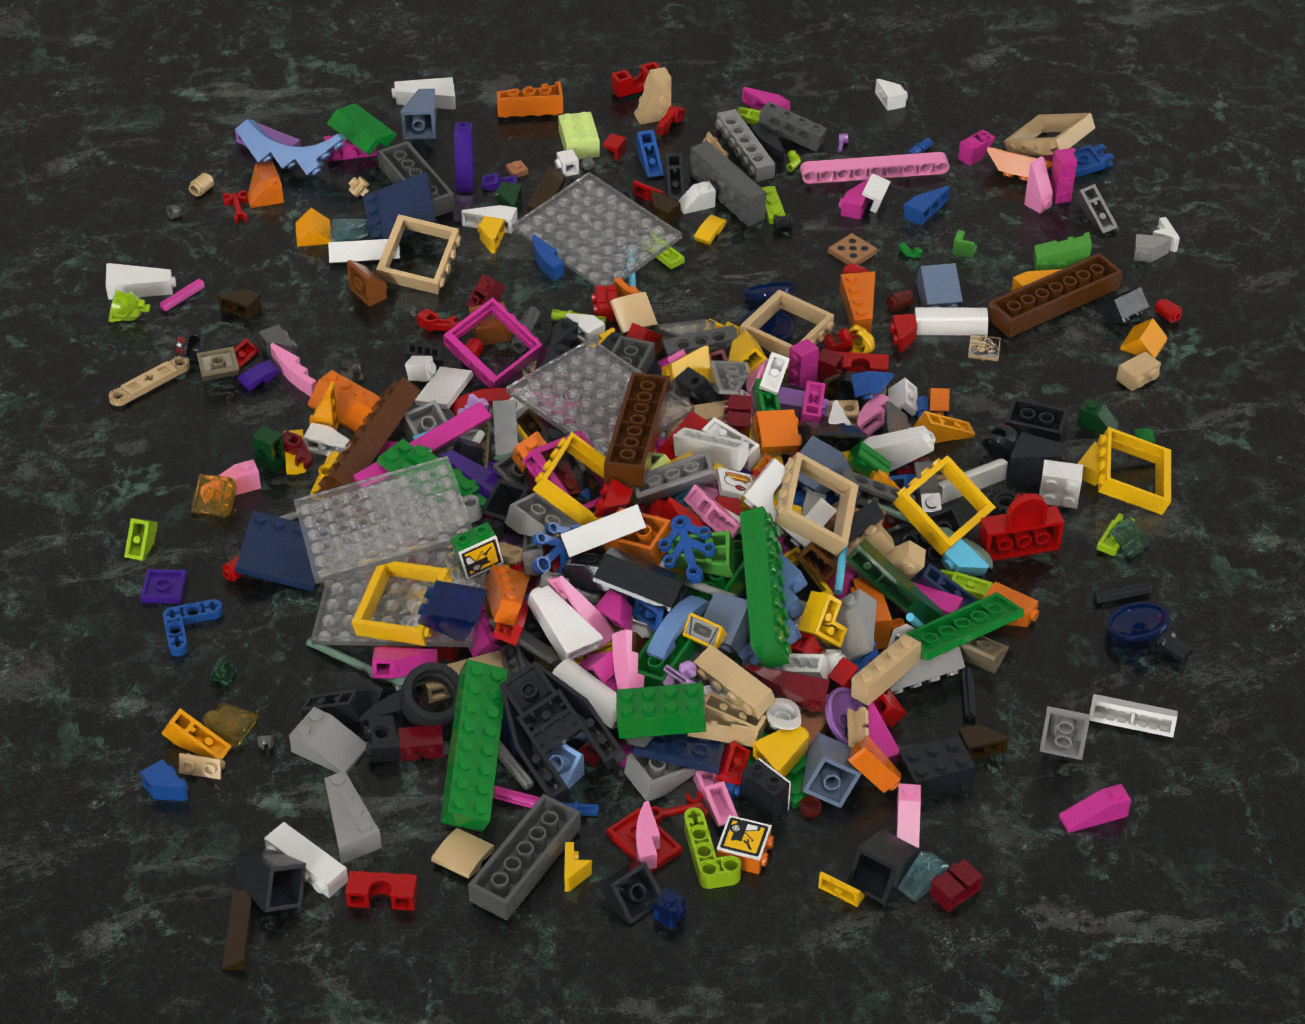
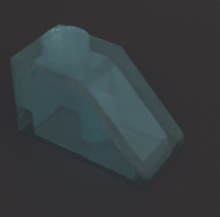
[330,219,368,242]
[898,851,949,902]

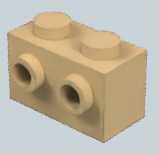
[1116,351,1161,391]

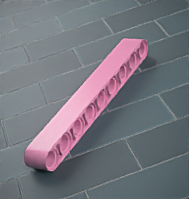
[800,152,950,184]

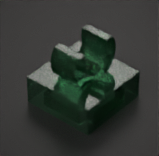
[209,656,237,686]

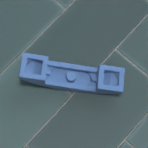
[646,595,710,661]

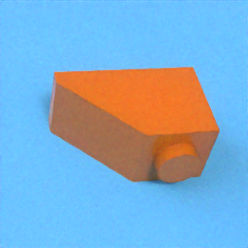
[927,388,950,415]

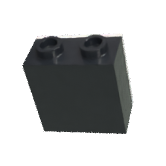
[741,758,791,823]

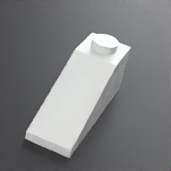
[461,205,518,234]
[702,417,761,470]
[303,423,349,456]

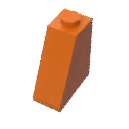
[983,582,1039,627]
[848,735,902,793]

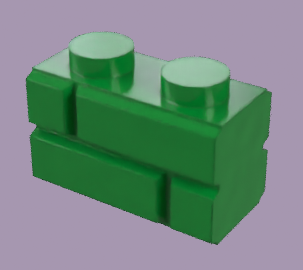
[847,441,891,478]

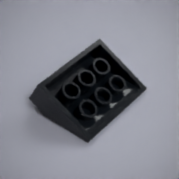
[885,505,969,582]

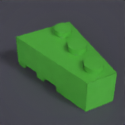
[1033,232,1092,271]
[668,531,734,579]

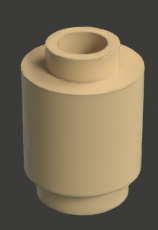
[189,173,214,196]

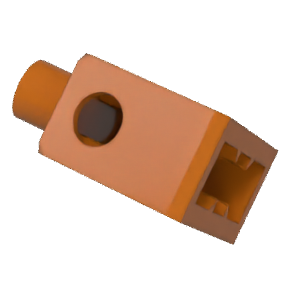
[512,431,551,474]

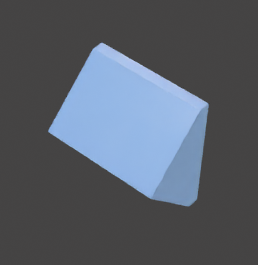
[530,743,584,788]

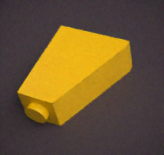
[728,330,767,374]
[661,346,710,386]
[753,726,810,777]

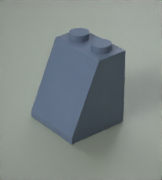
[401,89,437,140]
[915,263,963,308]
[796,435,852,495]
[700,592,750,654]
[802,732,862,808]

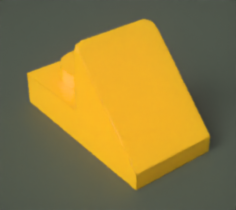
[564,842,592,892]

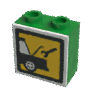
[451,522,504,579]

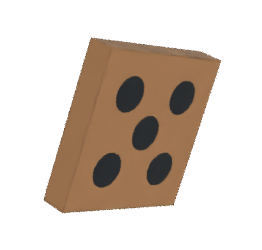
[828,233,878,265]

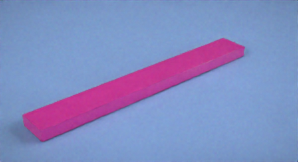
[353,402,492,493]

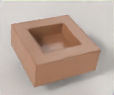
[506,160,528,178]

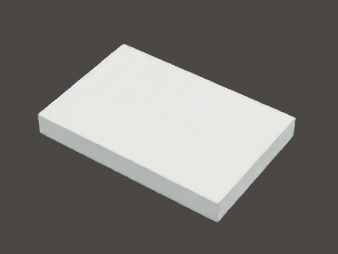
[415,367,474,409]

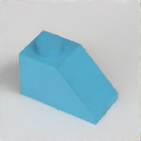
[941,539,989,576]

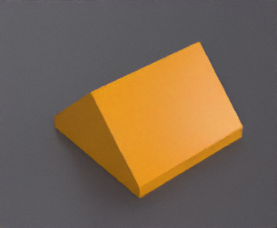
[295,208,332,247]
[1120,318,1167,359]

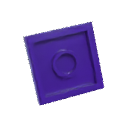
[140,569,188,604]

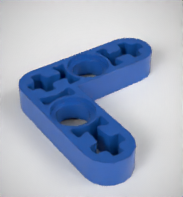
[163,599,223,656]

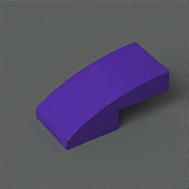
[481,173,518,191]
[237,360,281,391]

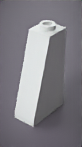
[392,77,456,110]
[106,263,176,300]
[863,425,935,471]
[527,585,603,661]

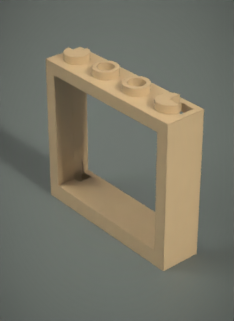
[1004,113,1095,156]
[376,214,461,294]
[739,290,835,363]
[775,452,859,555]

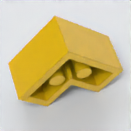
[798,591,848,648]

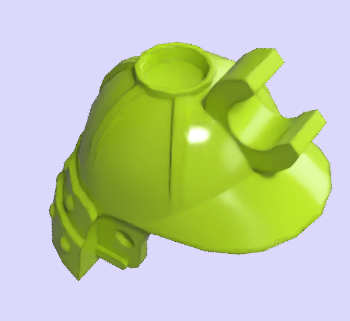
[108,289,150,323]

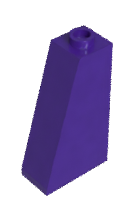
[454,122,475,193]
[438,450,503,499]

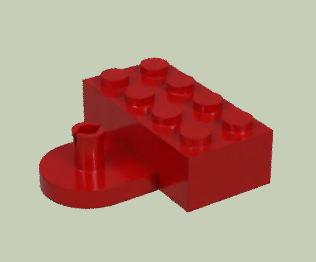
[977,493,1064,561]

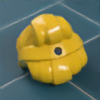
[848,325,875,354]

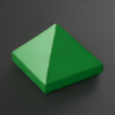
[1134,428,1155,444]

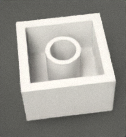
[1039,460,1083,509]

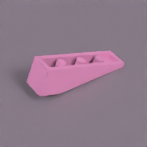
[548,576,614,649]

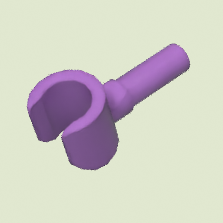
[837,133,848,153]

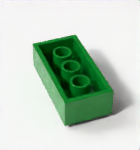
[616,682,707,739]

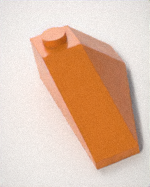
[247,161,284,208]

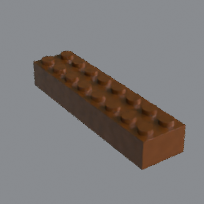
[988,253,1122,338]
[604,372,670,487]
[316,376,421,507]

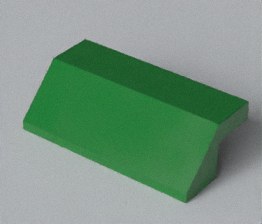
[327,103,396,156]

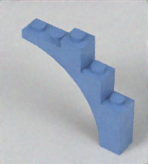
[235,119,347,176]
[737,553,808,666]

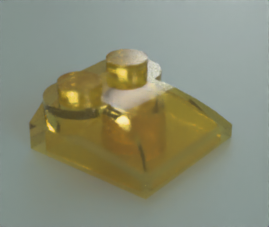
[191,474,237,518]
[202,702,259,747]

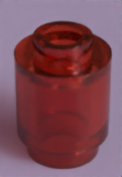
[887,289,914,311]

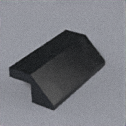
[592,547,687,612]

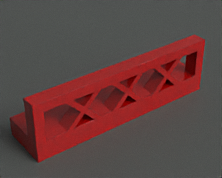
[492,596,529,646]

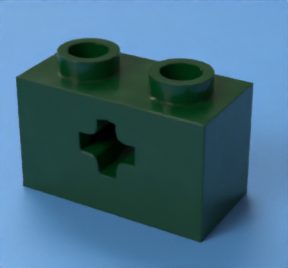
[252,426,286,473]

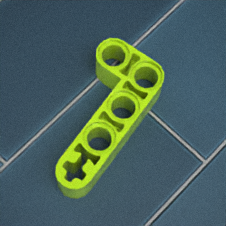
[684,807,741,889]

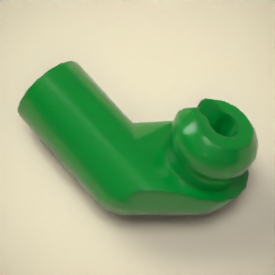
[898,242,923,259]

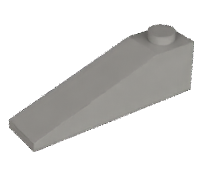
[708,360,750,395]

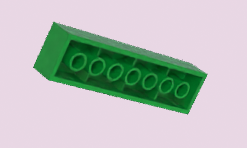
[740,506,792,668]
[440,659,508,832]

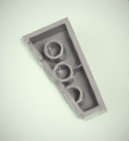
[324,770,382,864]

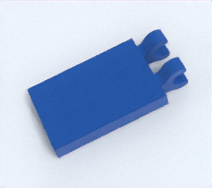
[1050,144,1114,178]

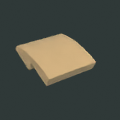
[610,292,658,334]
[431,828,494,879]

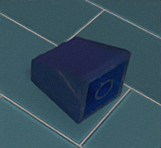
[417,580,488,643]

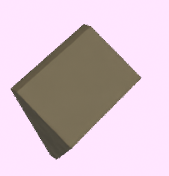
[197,347,239,381]
[959,636,1009,674]

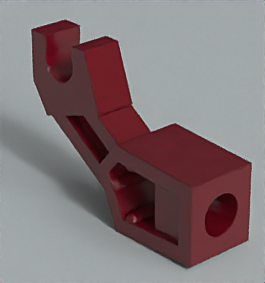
[282,430,313,470]

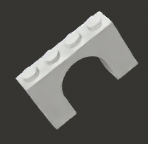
[742,458,837,547]

